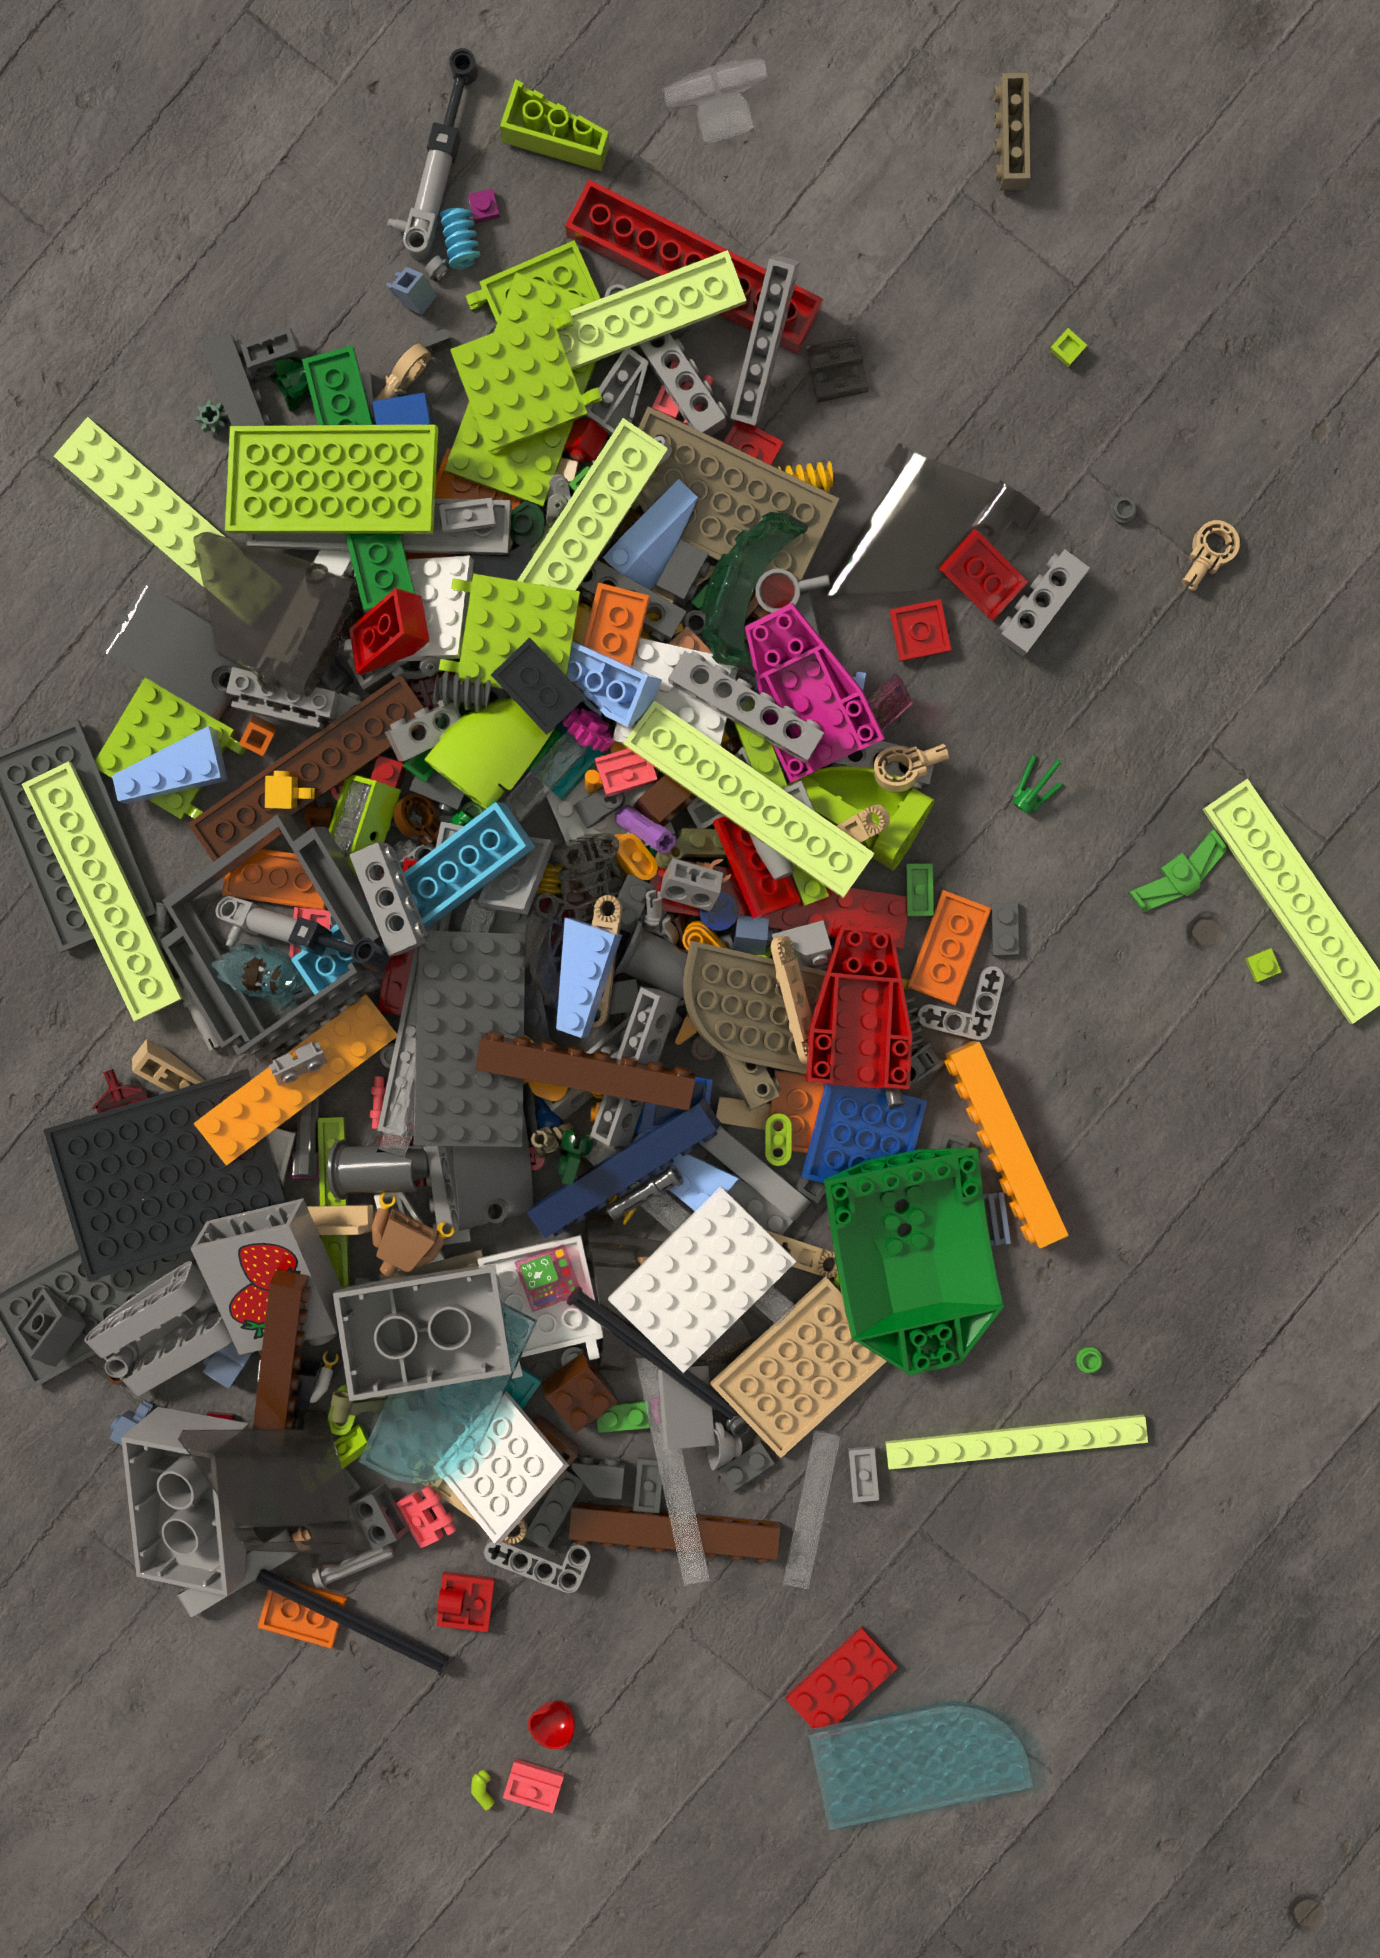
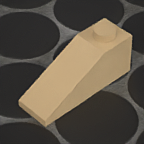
[132,1039,206,1092]

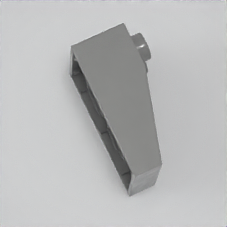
[333,1264,512,1402]
[121,1407,253,1596]

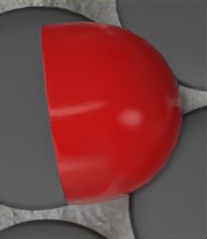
[528,1700,575,1750]

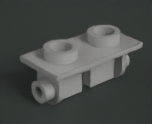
[269,1042,327,1086]

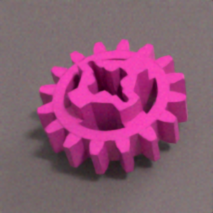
[562,707,614,752]

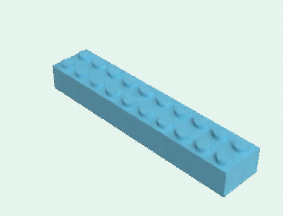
[291,802,535,995]

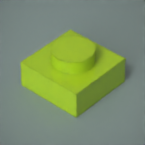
[1049,328,1087,367]
[1245,948,1281,982]

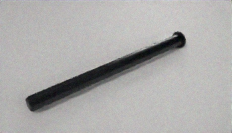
[567,1286,737,1420]
[255,1569,450,1676]

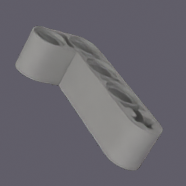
[484,1538,592,1593]

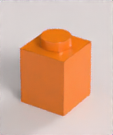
[239,714,277,756]

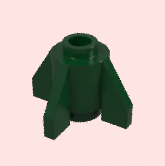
[271,359,310,412]

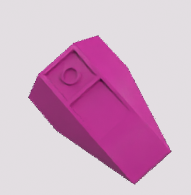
[745,603,885,783]

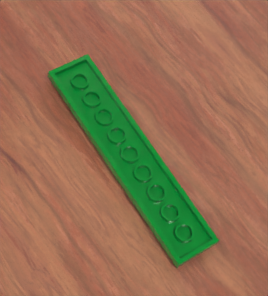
[302,345,416,612]

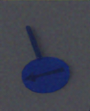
[699,892,738,931]

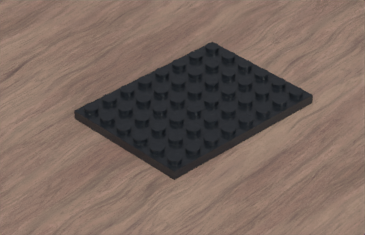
[44,1069,287,1281]

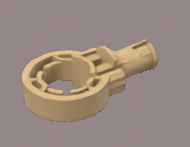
[373,343,431,401]
[1181,520,1240,591]
[874,744,949,792]

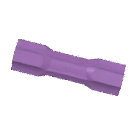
[615,805,676,854]

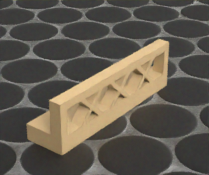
[307,1205,373,1235]

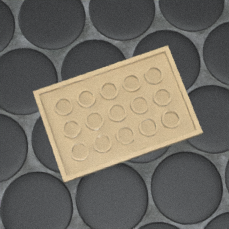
[710,1276,887,1458]

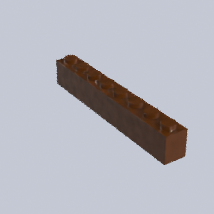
[475,1031,695,1110]
[251,1269,311,1464]
[569,1502,780,1563]

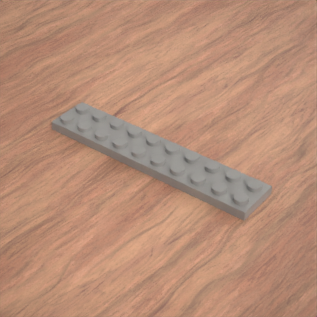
[247,498,512,555]

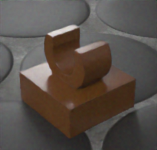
[304,801,333,830]

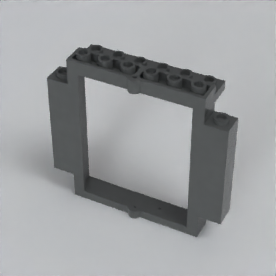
[159,814,387,1062]

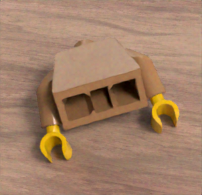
[371,1192,455,1277]

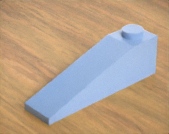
[603,479,699,590]
[567,641,662,727]

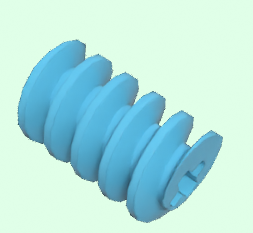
[439,208,481,269]

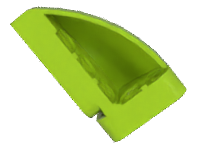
[424,696,555,809]
[787,766,935,871]

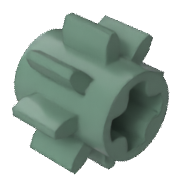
[195,400,228,435]

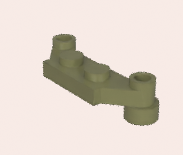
[655,828,732,870]
[331,1390,417,1423]

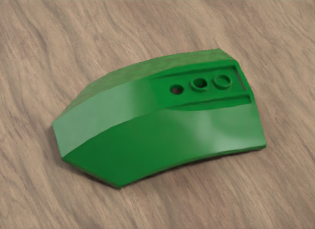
[824,1148,1004,1376]

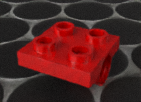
[436,1571,495,1632]

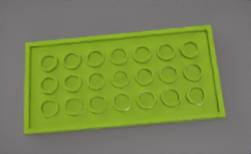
[444,272,597,508]
[225,425,438,534]

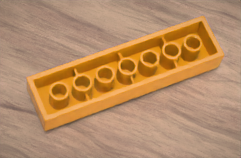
[194,994,397,1166]
[944,1041,1069,1249]

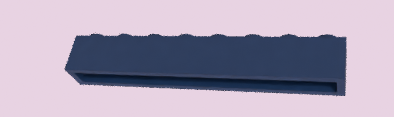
[527,1097,721,1238]

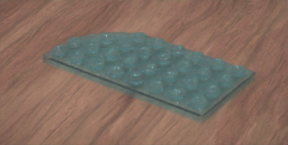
[359,1302,537,1483]
[808,1701,1033,1830]

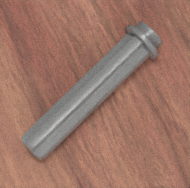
[312,1544,394,1589]

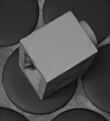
[660,858,723,911]

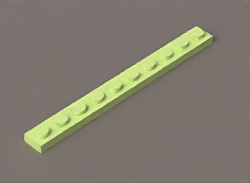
[885,1415,1148,1469]

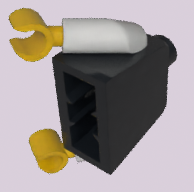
[258,1350,339,1418]

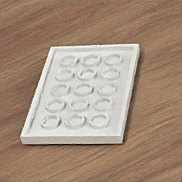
[608,1186,796,1373]

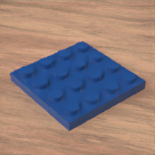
[801,1085,927,1201]

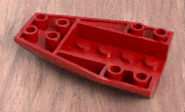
[806,925,912,1090]

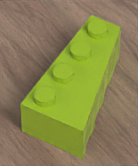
[500,79,609,171]

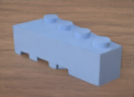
[112,726,228,804]
[556,918,622,1038]
[634,1133,742,1211]

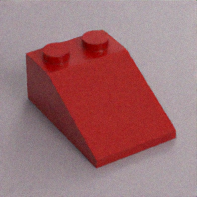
[349,588,430,675]

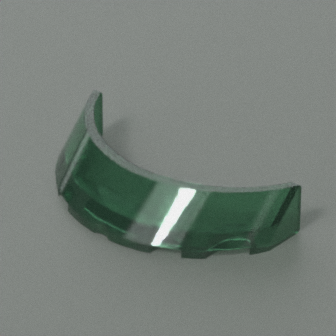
[702,512,809,677]

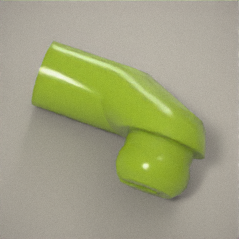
[471,1770,495,1811]

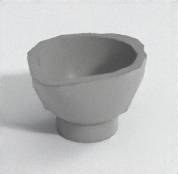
[706,1422,742,1470]

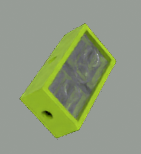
[329,775,401,882]

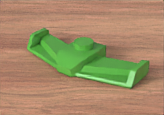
[1128,830,1227,913]

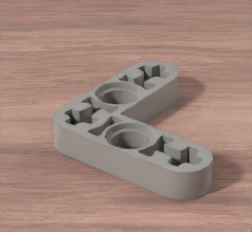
[917,966,1004,1040]

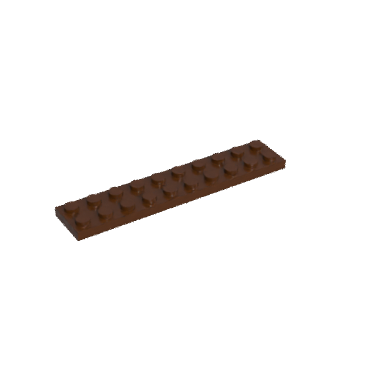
[188,675,425,861]

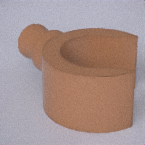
[695,859,732,884]

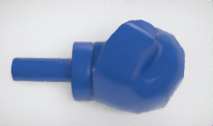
[535,1096,565,1130]

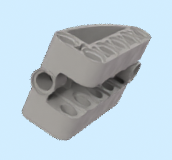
[84,1261,233,1396]

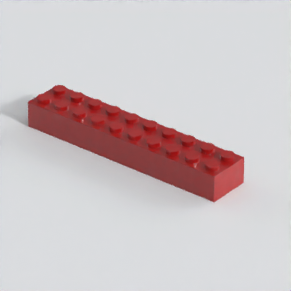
[565,179,823,355]

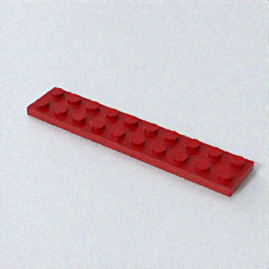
[645,856,908,949]

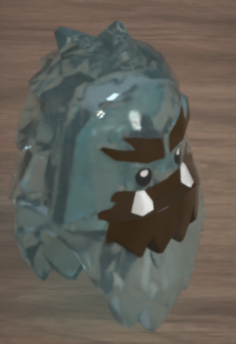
[211,941,302,999]

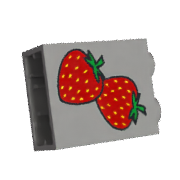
[191,1198,341,1355]

